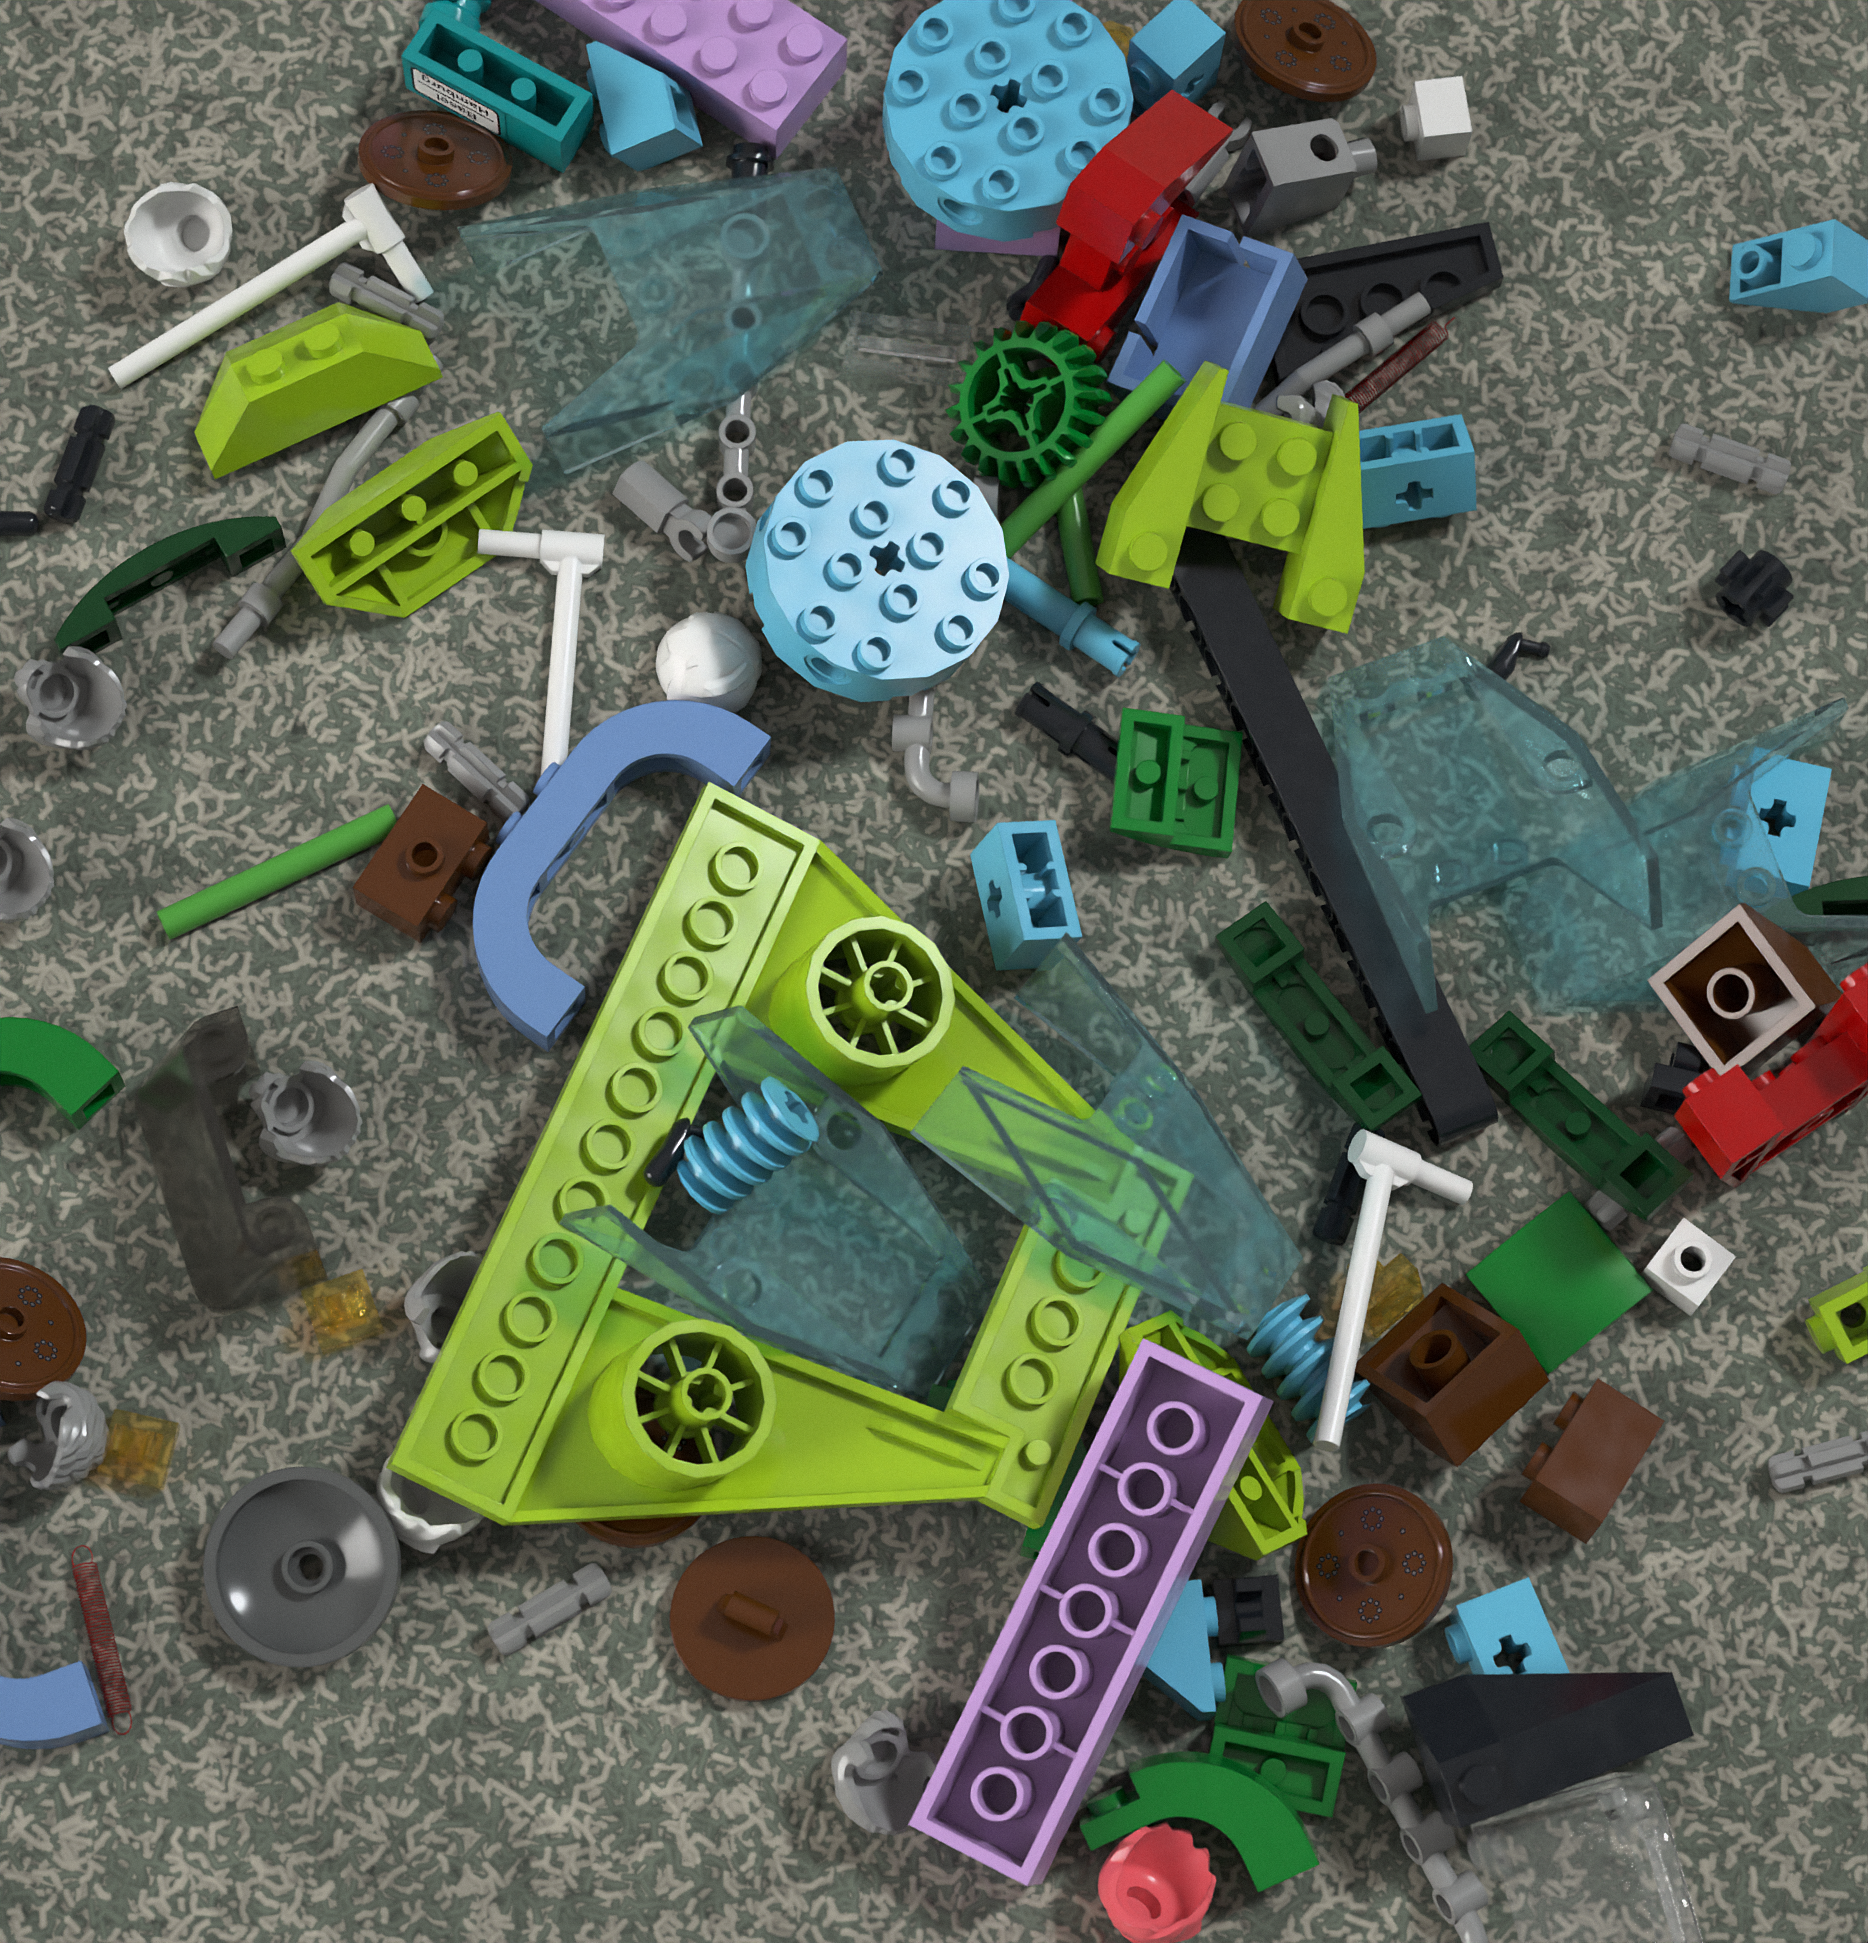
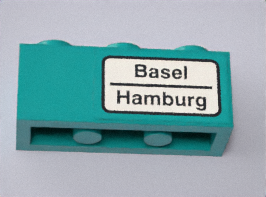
[401,8,594,173]

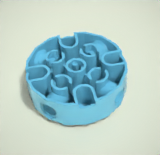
[882,0,1134,242]
[745,439,1009,702]

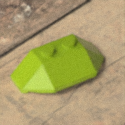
[194,302,443,479]
[291,412,533,618]
[1119,1310,1307,1561]

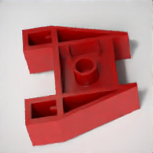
[1020,90,1234,368]
[1674,963,1868,1188]

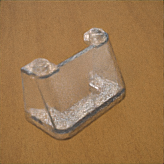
[1467,1772,1703,1943]

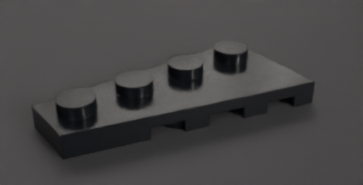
[1271,222,1504,386]

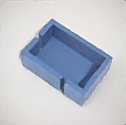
[1107,214,1308,420]

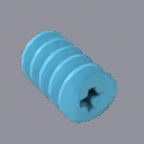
[677,1076,820,1215]
[1241,1294,1371,1443]

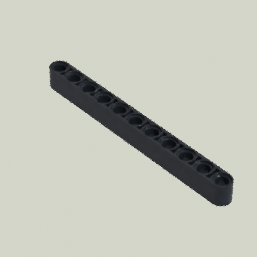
[1169,526,1498,1147]

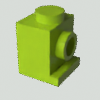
[1805,1266,1868,1364]

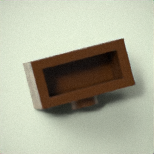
[352,784,493,943]
[1519,1379,1664,1544]

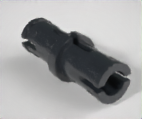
[1015,681,1118,785]

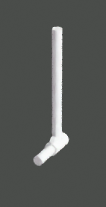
[108,183,434,389]
[477,529,605,777]
[1313,1129,1473,1452]

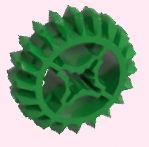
[945,321,1113,490]

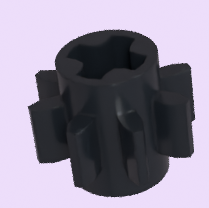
[1715,550,1794,627]

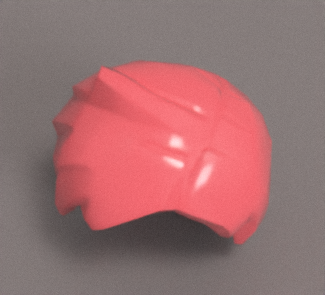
[1098,1822,1216,1943]

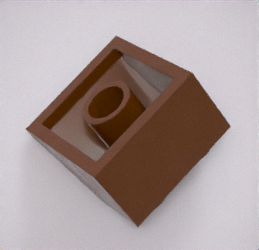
[1647,902,1842,1076]
[1354,1283,1550,1468]

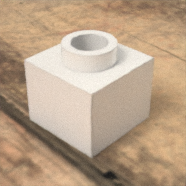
[1400,76,1472,161]
[1641,1218,1736,1316]

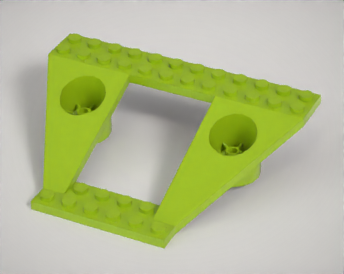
[386,782,1189,1530]

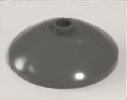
[203,1466,401,1667]

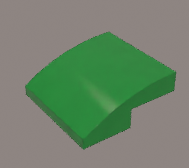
[1109,707,1243,859]
[1466,1191,1654,1374]
[1208,1654,1357,1818]

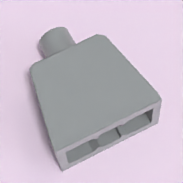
[1224,118,1377,238]

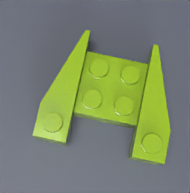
[1095,361,1365,634]

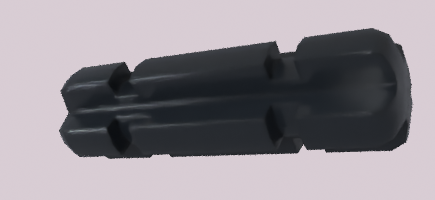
[44,404,115,524]
[1313,1122,1385,1246]

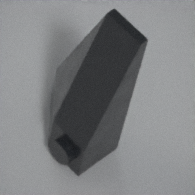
[1400,1672,1694,1828]

